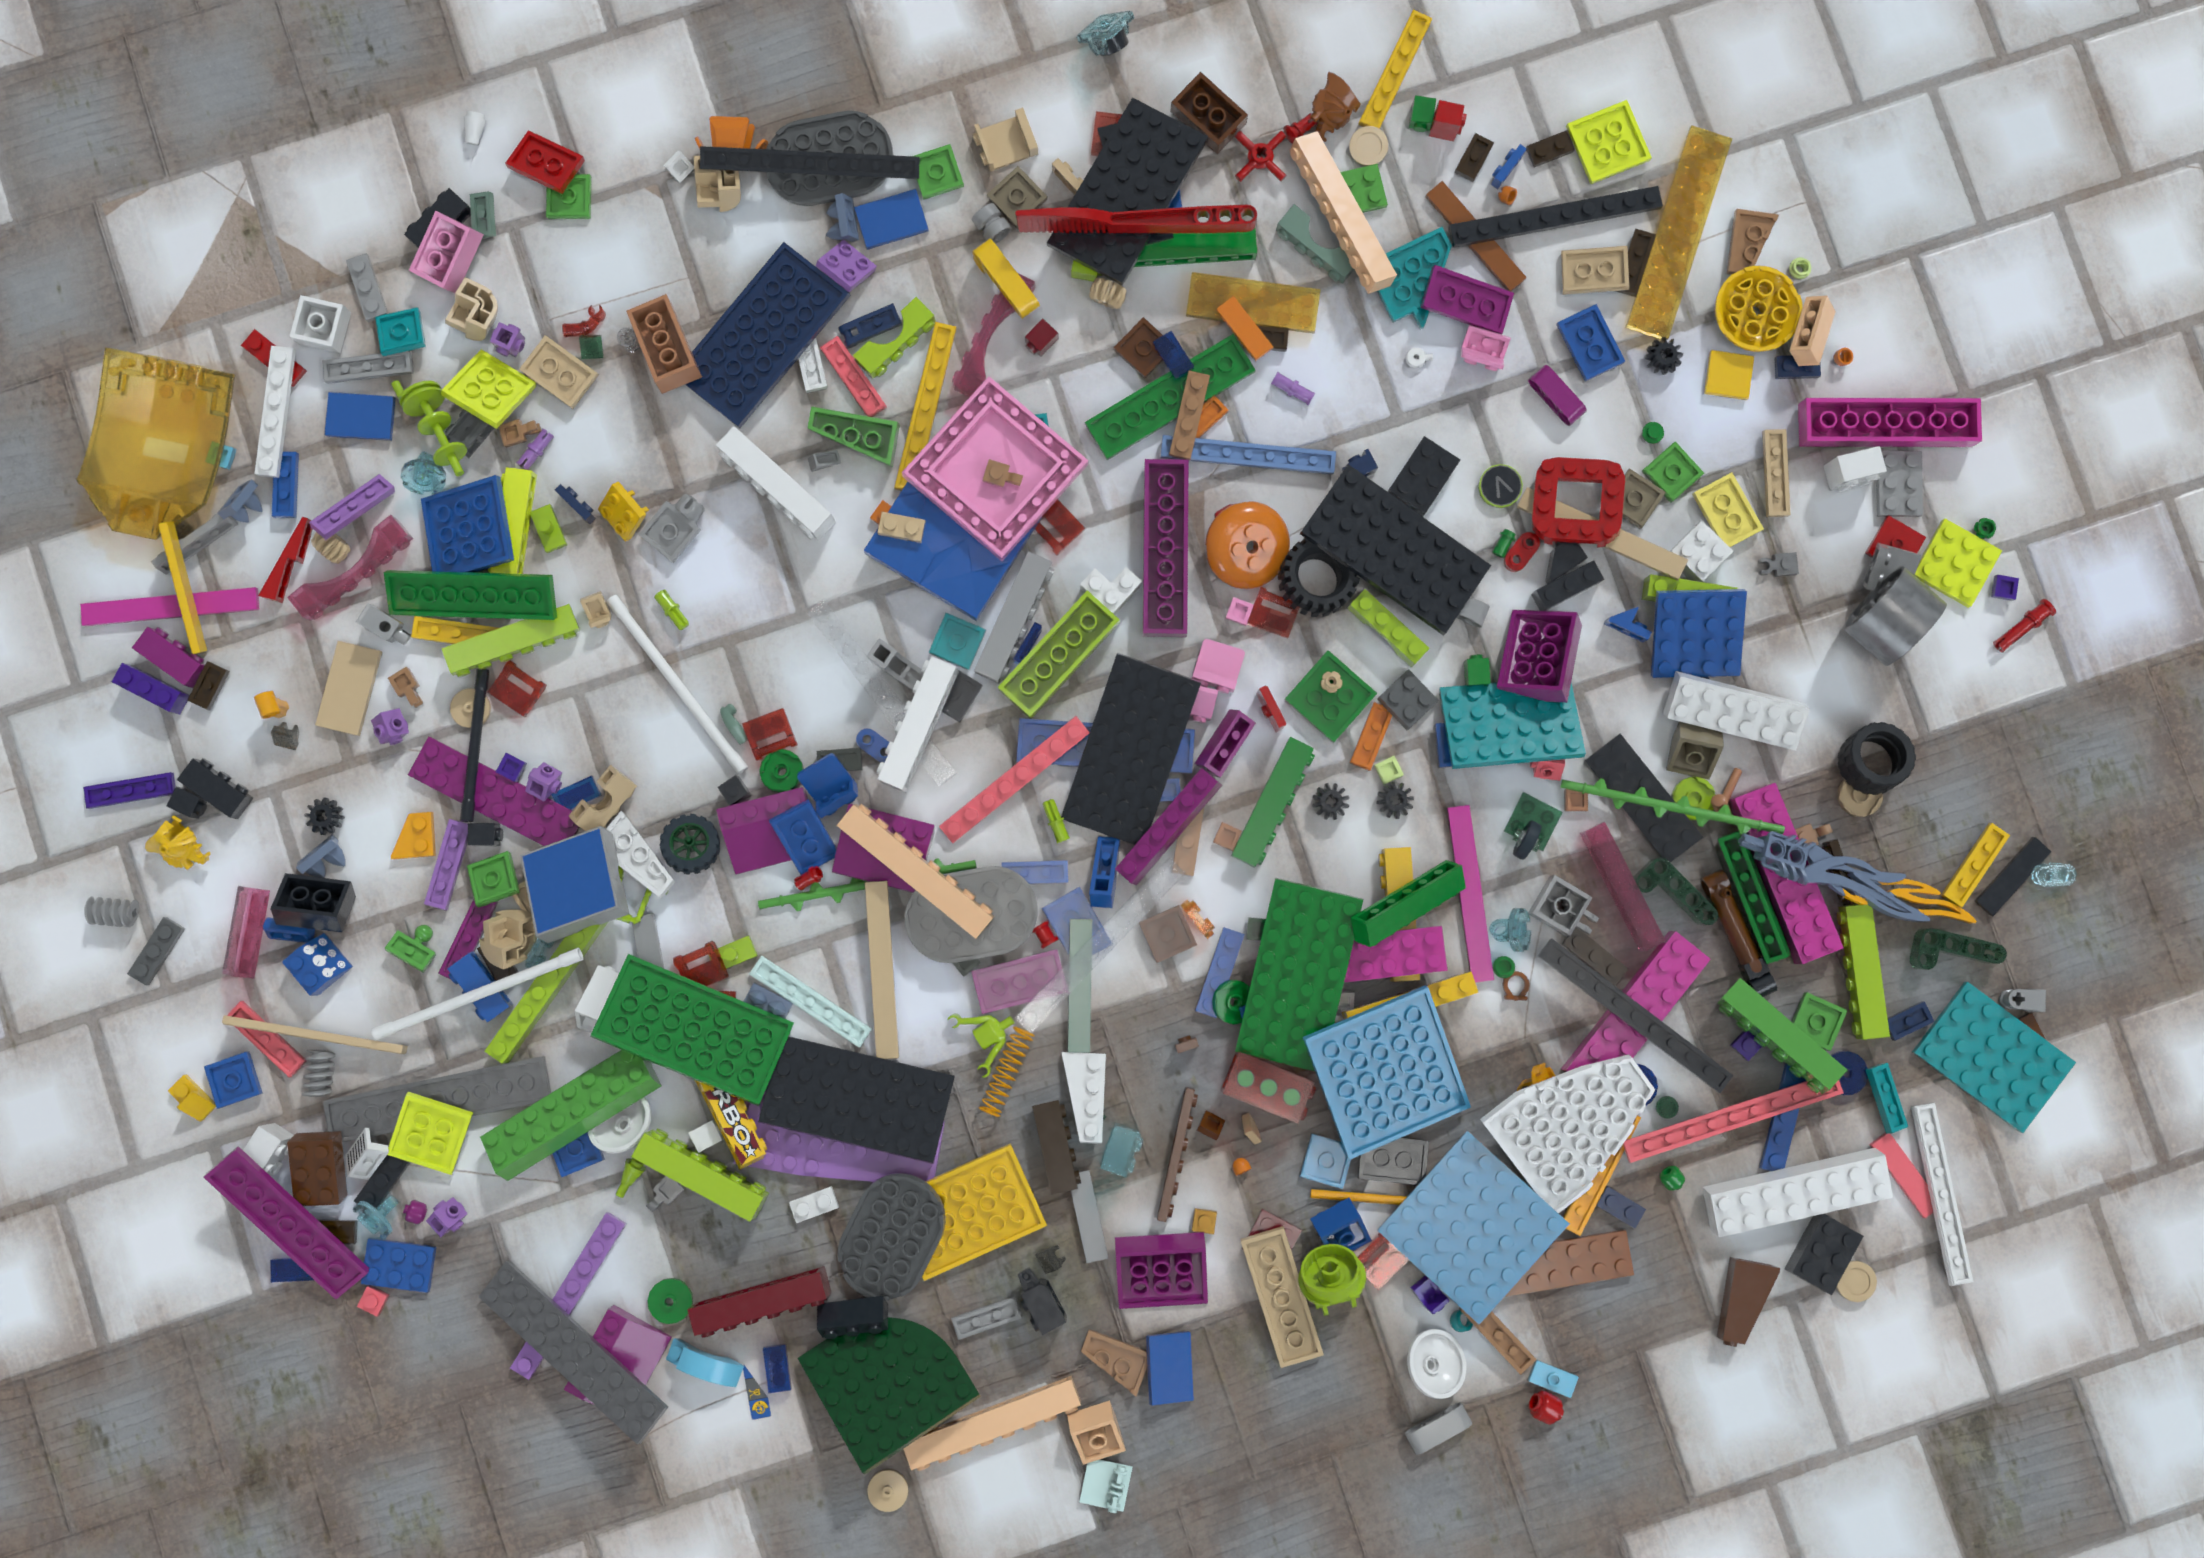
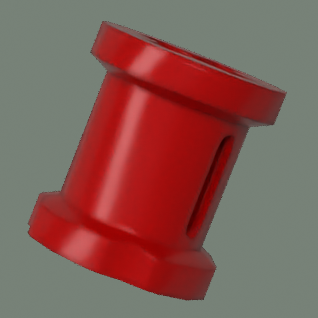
[1032,920,1059,949]

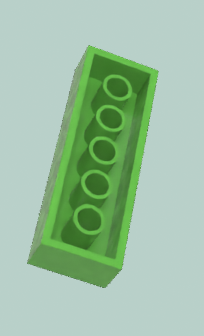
[1717,978,1847,1094]

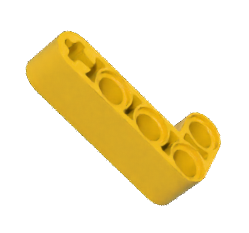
[972,238,1040,319]

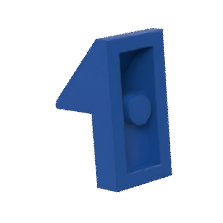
[1604,607,1652,642]

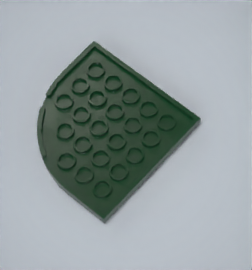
[797,1317,981,1475]

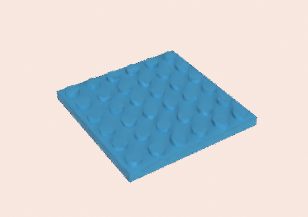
[1303,985,1471,1160]
[1377,1131,1570,1324]

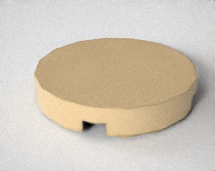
[1838,779,1883,817]

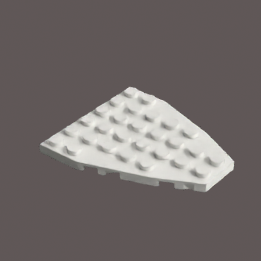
[1480,1054,1655,1213]

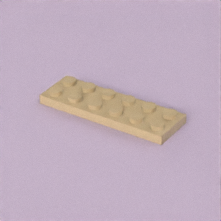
[1241,1226,1324,1368]

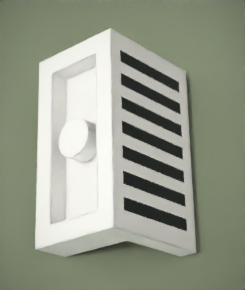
[345,1128,389,1180]

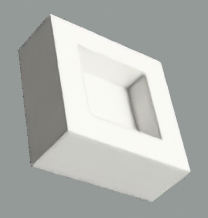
[663,151,694,183]

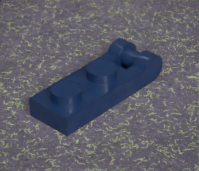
[838,303,902,349]

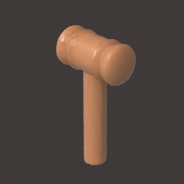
[1711,768,1742,813]

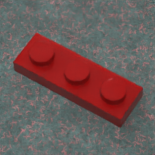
[241,329,307,387]

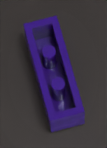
[111,663,190,715]

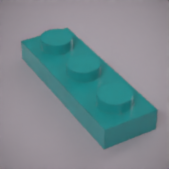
[1865,1063,1908,1134]

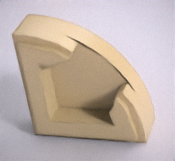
[1242,1113,1262,1144]

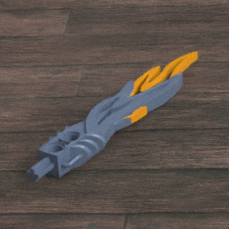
[1738,831,1977,924]

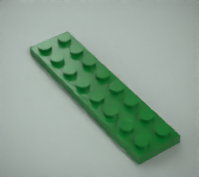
[1085,334,1256,460]
[383,570,557,620]

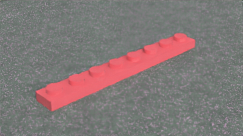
[939,716,1090,843]

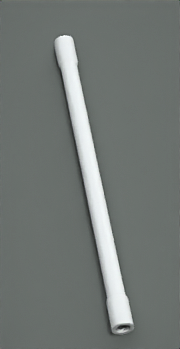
[606,595,748,775]
[371,948,583,1041]

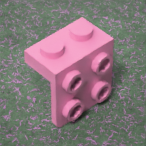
[1460,325,1511,371]
[1192,639,1245,694]

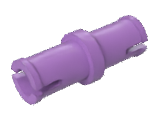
[1271,372,1315,405]
[516,428,554,470]

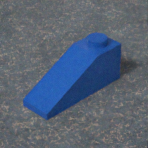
[1089,836,1120,908]

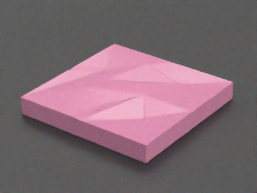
[902,376,1088,561]

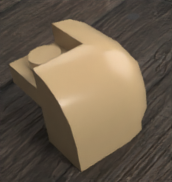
[694,156,741,212]
[445,277,498,341]
[479,909,537,969]

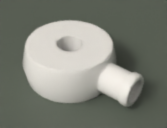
[1406,348,1433,368]

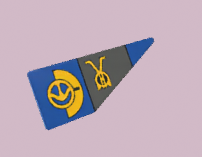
[743,1365,771,1420]

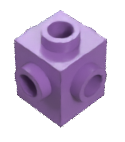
[490,322,525,357]
[371,708,409,745]
[525,762,562,801]
[426,1197,468,1238]

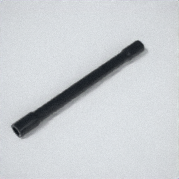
[460,669,490,823]

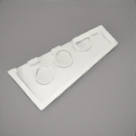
[606,811,675,899]
[1061,1052,1106,1144]

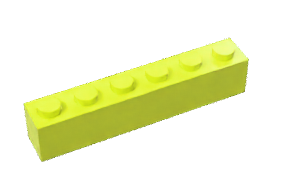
[488,467,537,574]

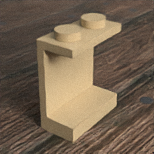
[972,107,1038,172]

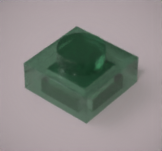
[579,335,604,359]

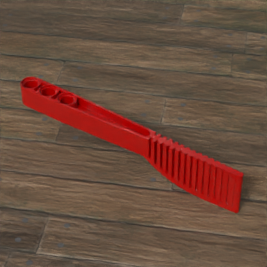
[1015,205,1257,233]

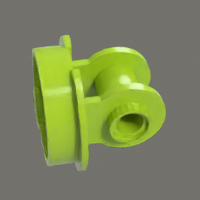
[1298,1244,1366,1316]

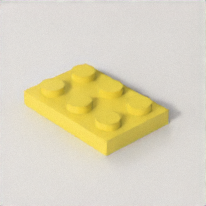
[1692,472,1764,547]

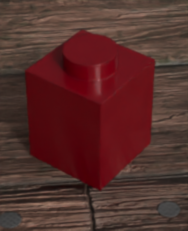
[1025,318,1059,357]

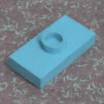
[1528,1360,1579,1398]

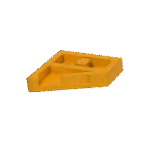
[391,812,436,860]

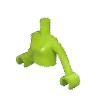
[947,1013,1015,1078]

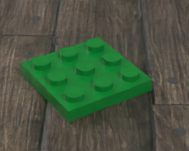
[1284,650,1377,743]

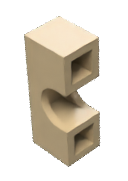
[569,765,637,831]

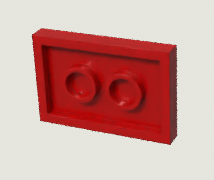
[505,130,585,194]

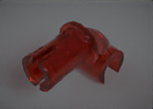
[562,305,606,338]

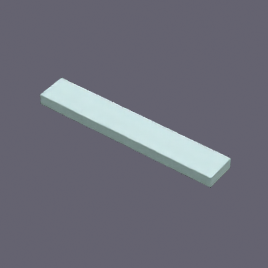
[749,956,872,1048]

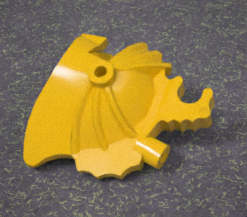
[145,815,211,870]

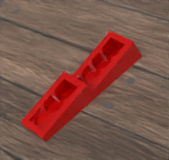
[258,517,313,603]

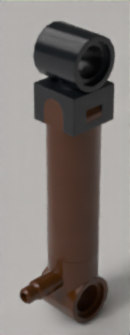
[1700,870,1777,997]

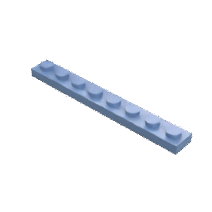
[1161,435,1336,475]

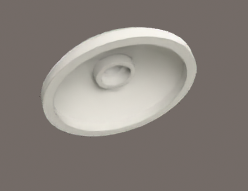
[588,1097,651,1154]
[1407,1329,1466,1399]

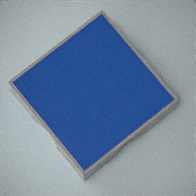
[520,826,629,943]

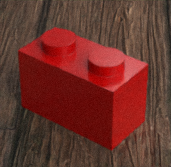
[1429,100,1467,142]

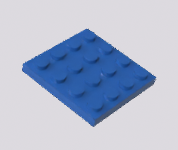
[421,475,514,573]
[1651,589,1747,678]

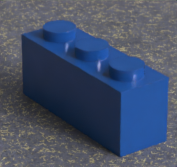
[447,951,513,1022]

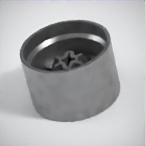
[1843,566,1947,666]

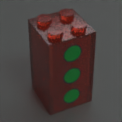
[1220,1051,1316,1124]

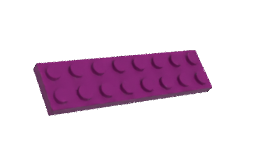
[408,736,580,846]
[203,1146,370,1299]

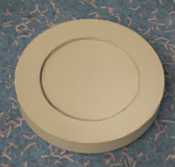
[1349,126,1388,166]
[450,688,491,728]
[1836,1261,1877,1302]
[868,1469,908,1512]

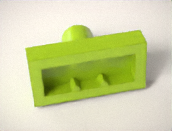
[530,504,568,553]
[708,935,758,973]

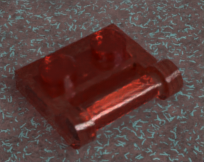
[1035,499,1085,556]
[1247,587,1300,639]
[488,660,547,717]
[742,708,798,761]
[673,941,729,986]
[1357,1233,1409,1291]

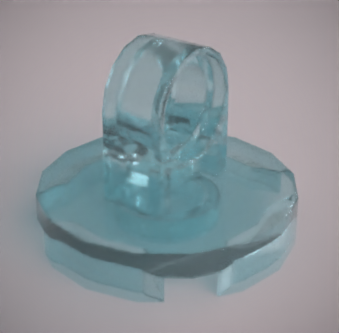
[401,451,446,495]
[1489,908,1531,952]
[353,1195,399,1239]

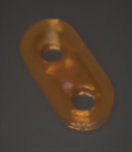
[1180,900,1215,939]

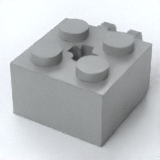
[1528,875,1599,936]

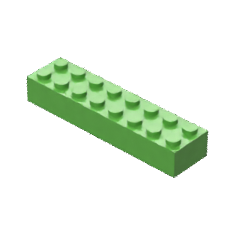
[480,1050,662,1181]

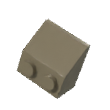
[1666,721,1724,780]

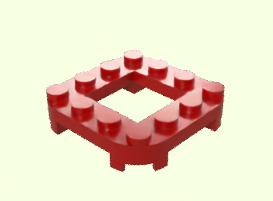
[1532,457,1625,548]

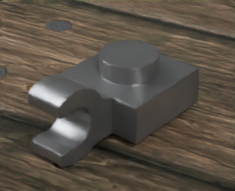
[646,1176,685,1212]

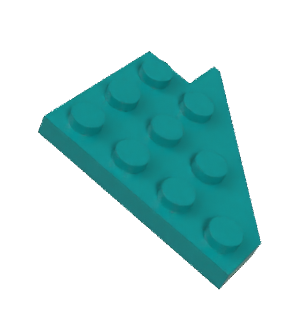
[1377,227,1452,330]

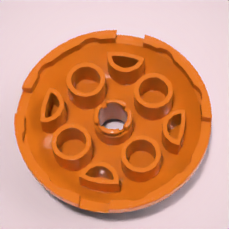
[1205,501,1290,589]

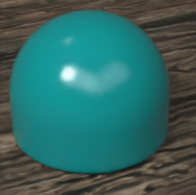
[1450,1309,1473,1332]

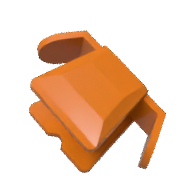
[695,116,768,149]

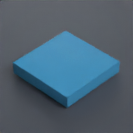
[1299,1133,1351,1189]

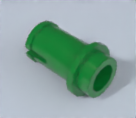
[1492,529,1516,558]

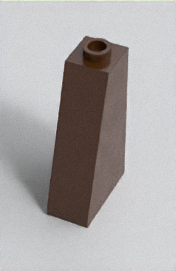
[1717,1257,1780,1347]

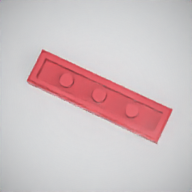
[820,336,887,417]
[227,1001,307,1078]
[1869,1132,1933,1218]

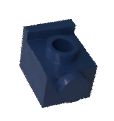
[1342,449,1378,477]

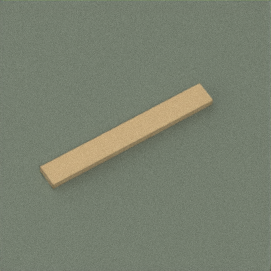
[1517,487,1688,581]
[865,881,899,1059]
[222,1015,408,1055]

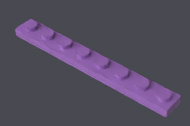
[510,1212,627,1380]

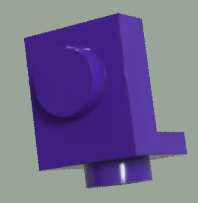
[1410,1275,1450,1314]

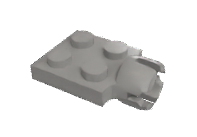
[639,494,705,563]

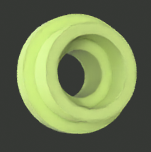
[1789,257,1811,279]

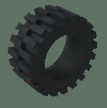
[1278,538,1360,617]

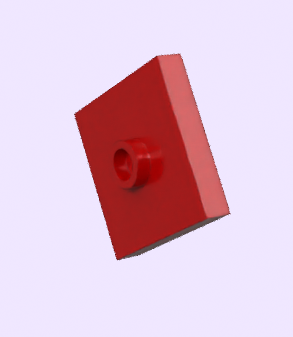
[1865,515,1926,557]
[1256,685,1287,732]

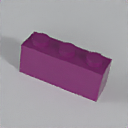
[132,626,205,688]
[1194,709,1256,778]

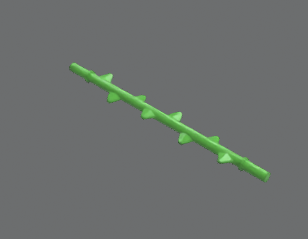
[1560,778,1785,835]
[758,858,977,911]

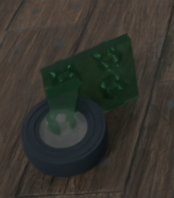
[1503,792,1563,860]

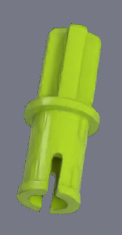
[654,589,689,630]
[1042,799,1070,843]

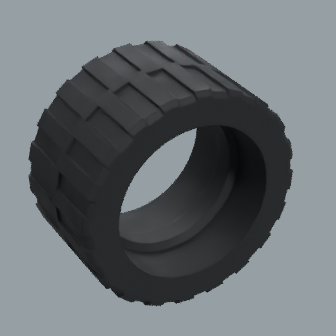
[1838,722,1916,795]

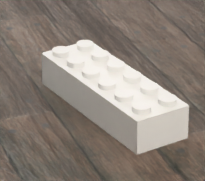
[716,426,836,541]
[876,656,959,793]
[1663,671,1810,751]

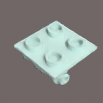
[1079,1459,1133,1513]

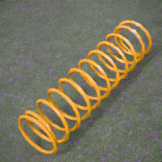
[978,1026,1035,1117]

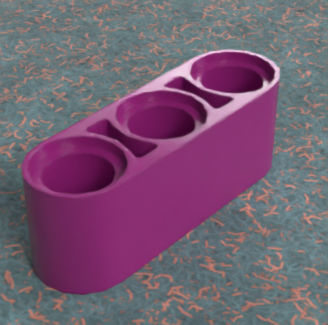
[1528,365,1587,426]

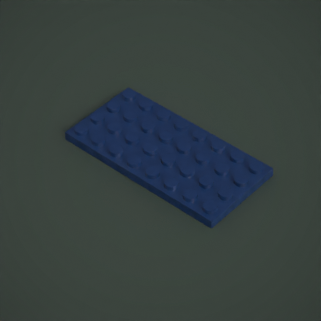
[685,242,851,428]

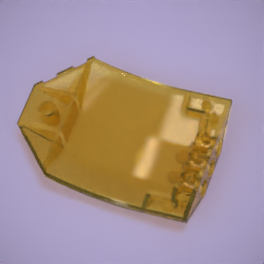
[75,347,235,540]

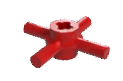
[1235,131,1287,182]

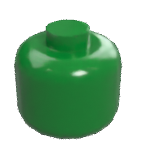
[1659,1165,1685,1191]

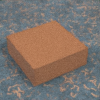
[1564,789,1588,811]
[1213,822,1242,851]

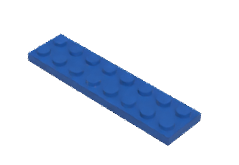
[1016,718,1195,774]

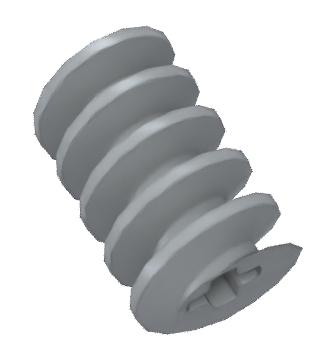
[84,897,139,928]
[302,1050,335,1097]

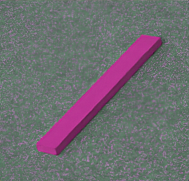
[80,587,260,626]
[1447,805,1494,983]

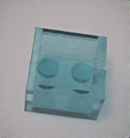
[1100,1122,1143,1177]

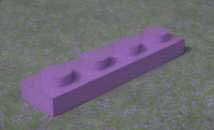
[310,474,395,540]
[424,819,468,910]

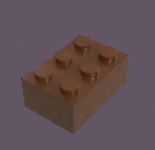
[1170,71,1248,155]
[287,1131,348,1206]

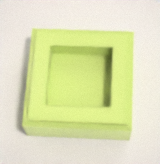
[1374,756,1404,785]

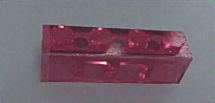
[222,886,270,979]

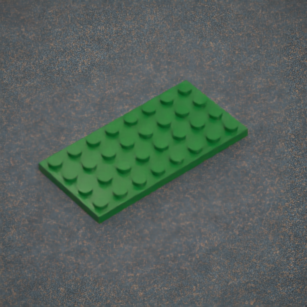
[1235,878,1364,1071]
[590,954,794,1106]

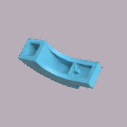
[666,1338,744,1387]

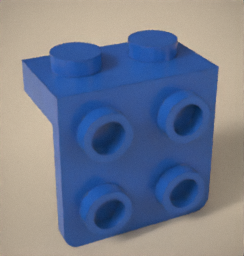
[797,753,858,819]

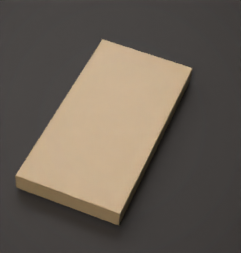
[315,641,382,736]

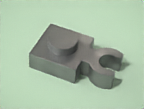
[1758,552,1799,577]

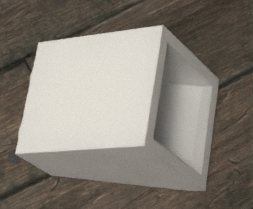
[575,965,619,1033]

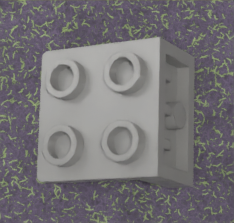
[1863,543,1921,591]

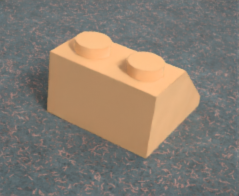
[1067,1400,1126,1465]

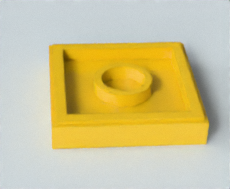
[1704,350,1754,400]

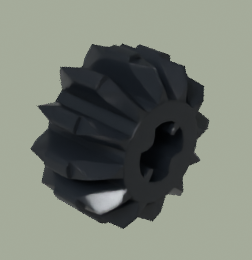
[1645,337,1683,375]
[1376,782,1414,819]
[1312,783,1349,820]
[304,797,345,835]

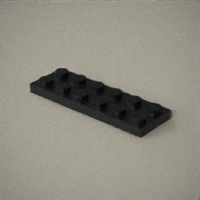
[1585,733,1704,864]

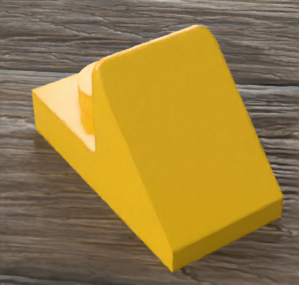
[168,1074,216,1122]

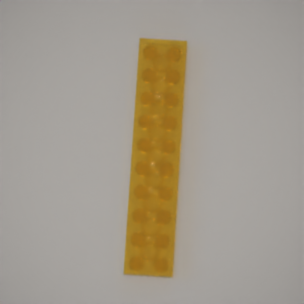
[1625,125,1732,340]

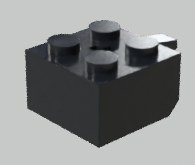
[1018,1267,1067,1335]

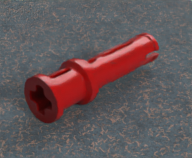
[1993,599,2056,653]

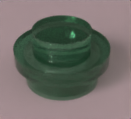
[1656,1096,1679,1119]

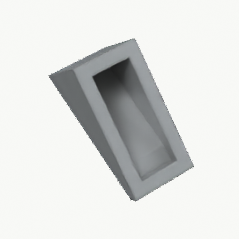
[808,450,841,472]

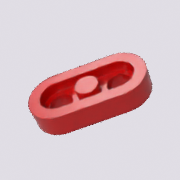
[1504,532,1540,572]

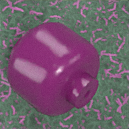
[403,1200,427,1224]

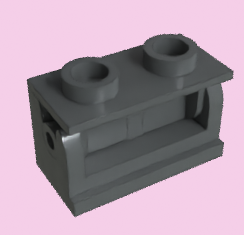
[445,409,494,458]

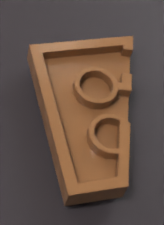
[1727,209,1779,274]
[1081,1329,1147,1397]

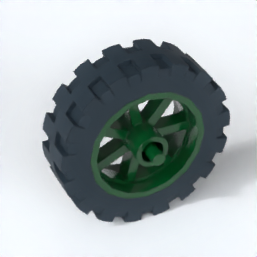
[659,814,720,875]

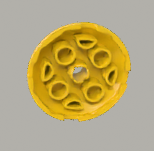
[1715,266,1803,352]

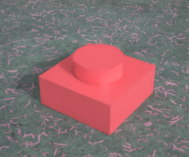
[357,1285,389,1316]

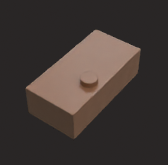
[626,294,702,394]

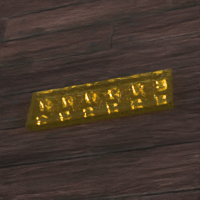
[1186,272,1321,334]

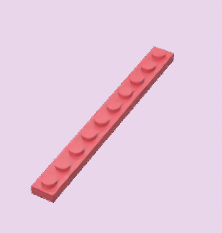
[1623,1080,1844,1163]

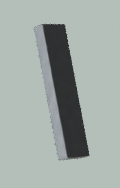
[1975,837,2052,916]

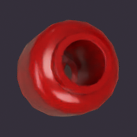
[1529,1391,1564,1425]

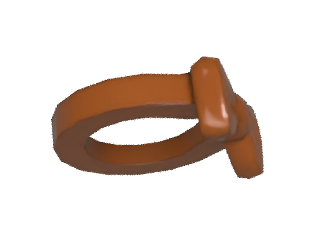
[1502,971,1530,1001]

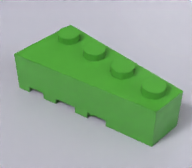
[808,407,900,467]

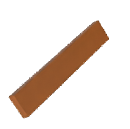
[1425,181,1527,292]

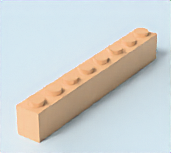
[1290,131,1397,294]
[836,804,995,939]
[903,1375,1081,1471]

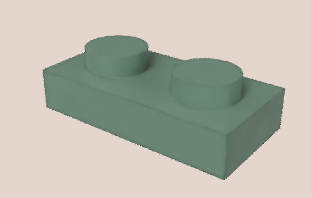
[470,191,496,238]

